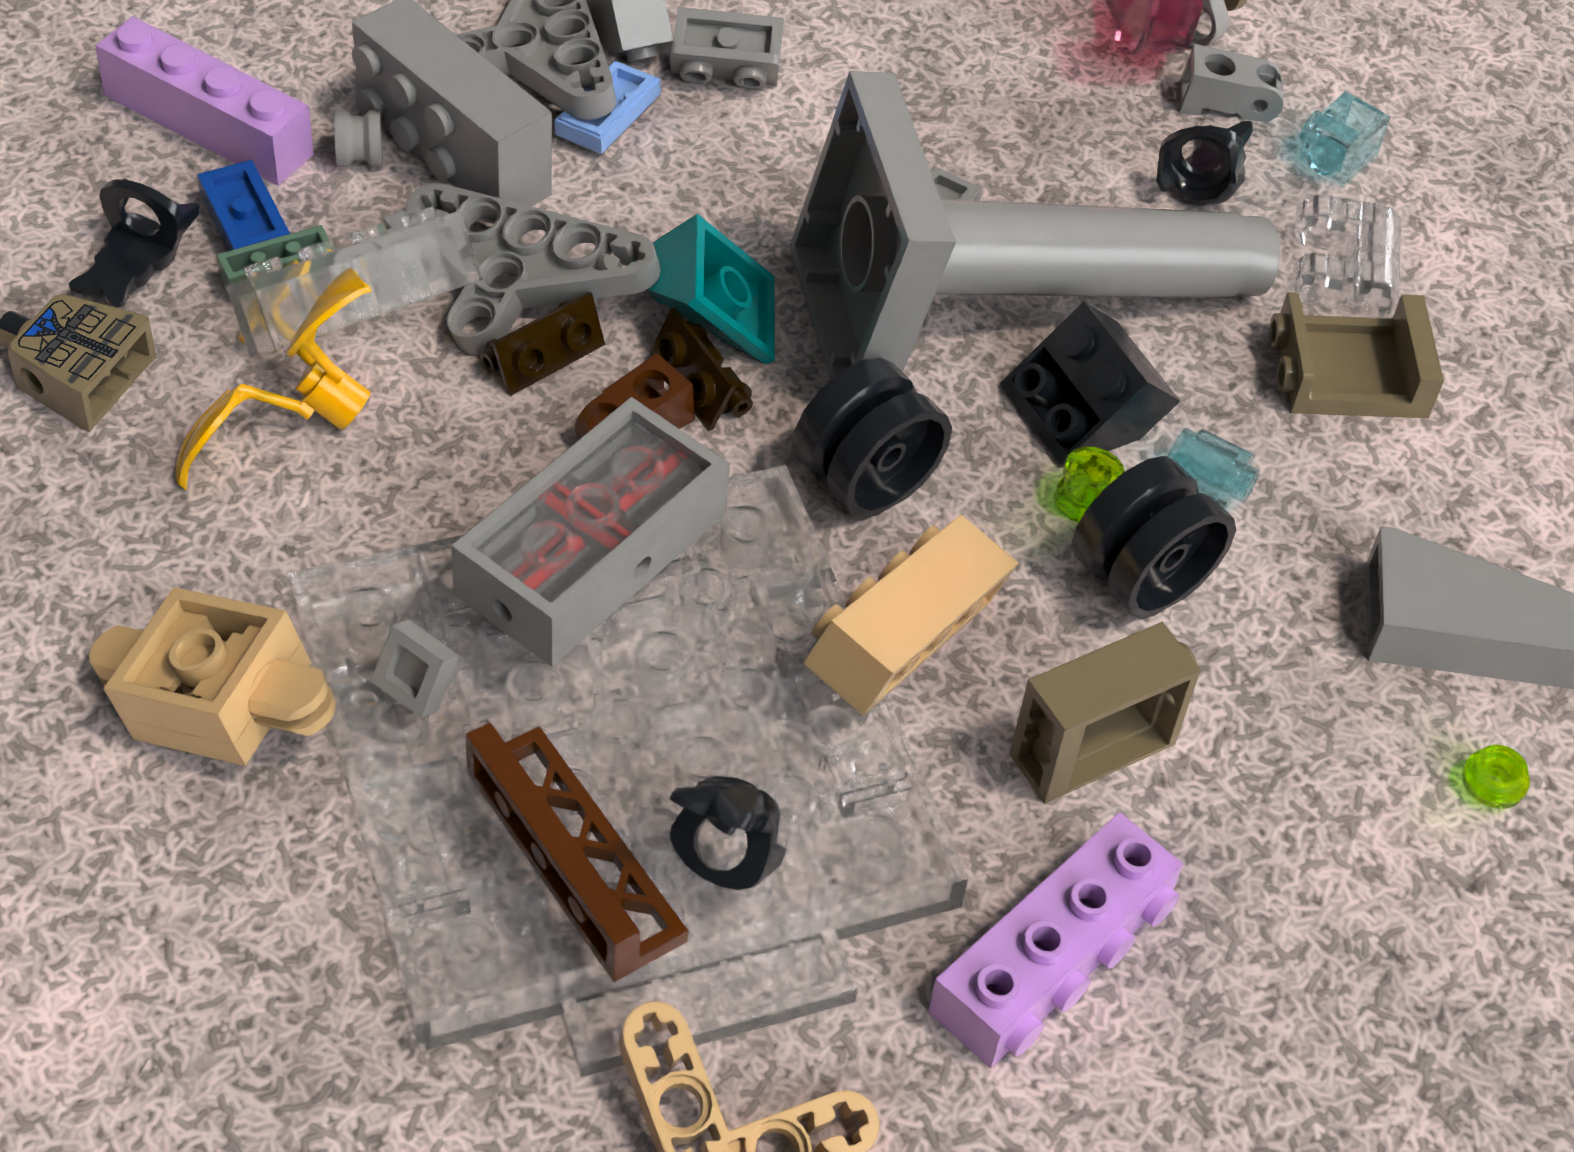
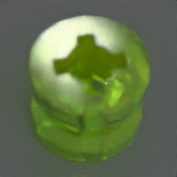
[1054,446,1125,522]

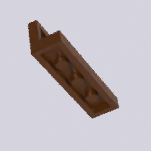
[465,722,689,982]

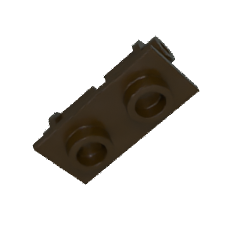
[480,292,606,396]
[649,308,753,431]

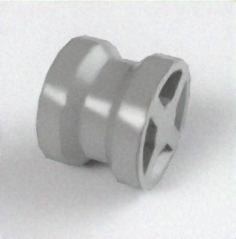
[334,110,383,167]

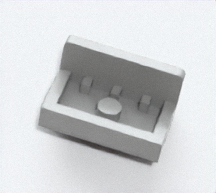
[670,7,784,89]

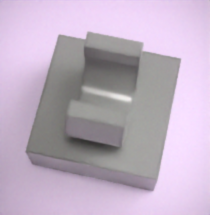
[370,619,464,718]

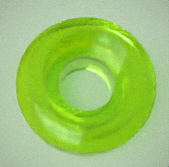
[1462,745,1530,809]

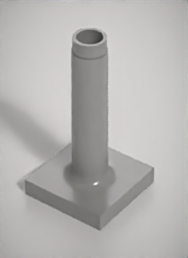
[789,71,1280,380]

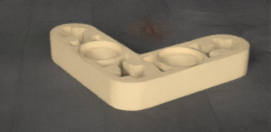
[618,1001,880,1152]

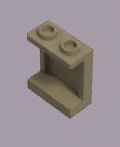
[1269,292,1444,418]

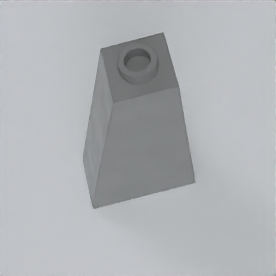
[1366,526,1574,689]

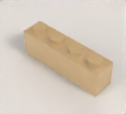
[803,514,1019,716]

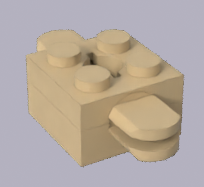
[89,587,336,766]

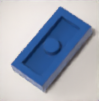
[197,160,290,251]

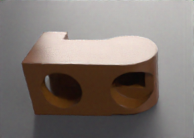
[575,353,695,439]

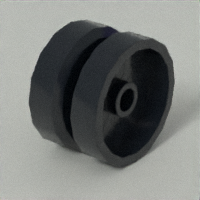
[792,357,952,518]
[1071,456,1236,619]

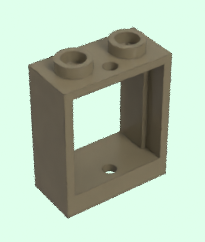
[1009,621,1201,804]

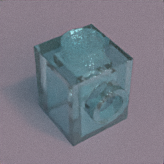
[1299,91,1391,187]

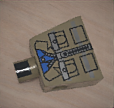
[0,294,156,432]

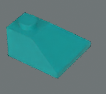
[647,214,775,364]

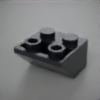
[1000,301,1180,467]

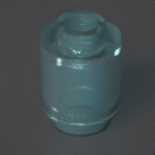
[1168,428,1260,508]

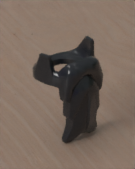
[1156,121,1253,206]
[69,178,199,308]
[669,776,787,890]

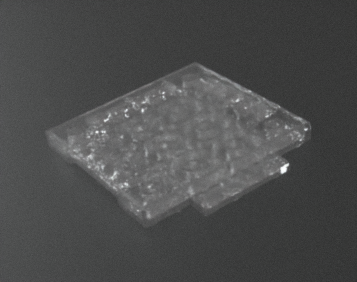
[289,465,968,1077]

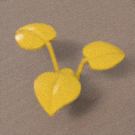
[175,259,372,491]

